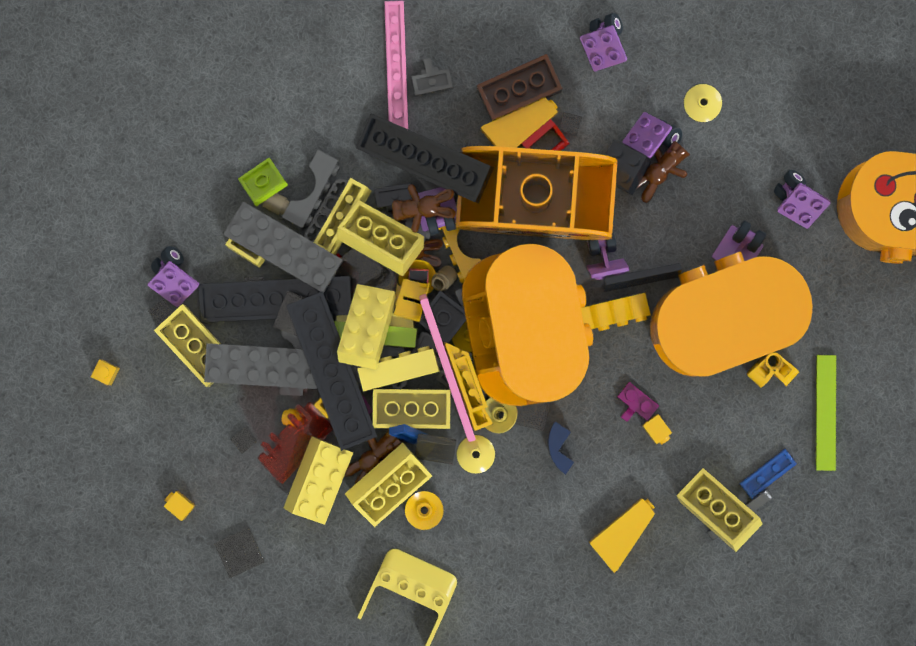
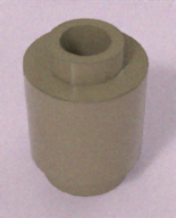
[263,193,290,215]
[432,265,458,291]

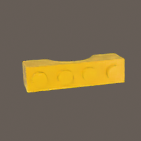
[438,206,481,283]

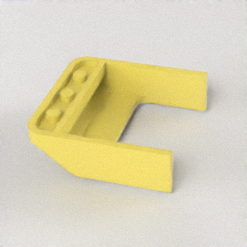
[357,549,457,646]

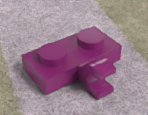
[617,382,659,422]

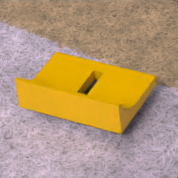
[394,279,430,322]

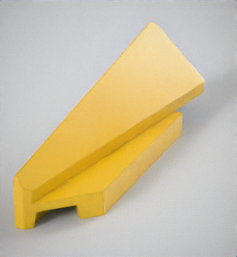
[443,342,493,431]

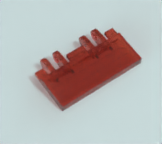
[258,402,333,484]

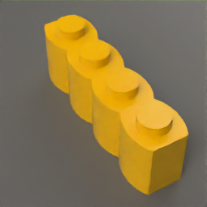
[581,293,651,331]

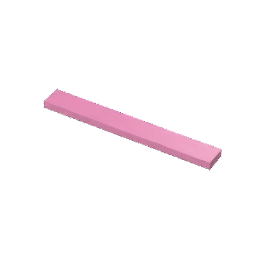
[385,1,408,129]
[419,294,476,442]

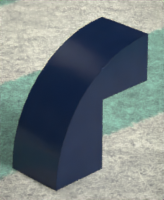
[548,421,574,475]

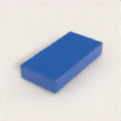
[389,424,428,445]

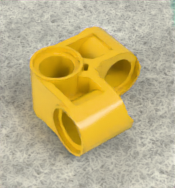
[746,352,799,388]

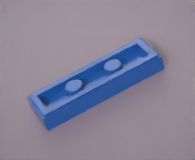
[739,449,797,499]

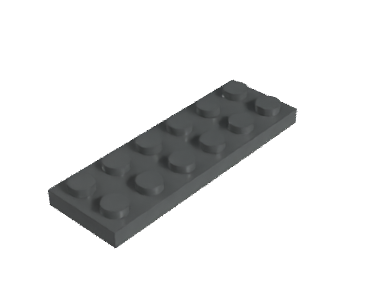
[223,202,343,293]
[204,343,317,389]

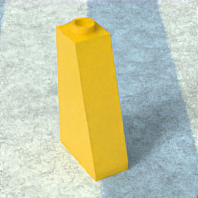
[480,97,558,148]
[589,498,655,573]

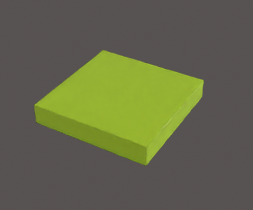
[238,158,288,207]

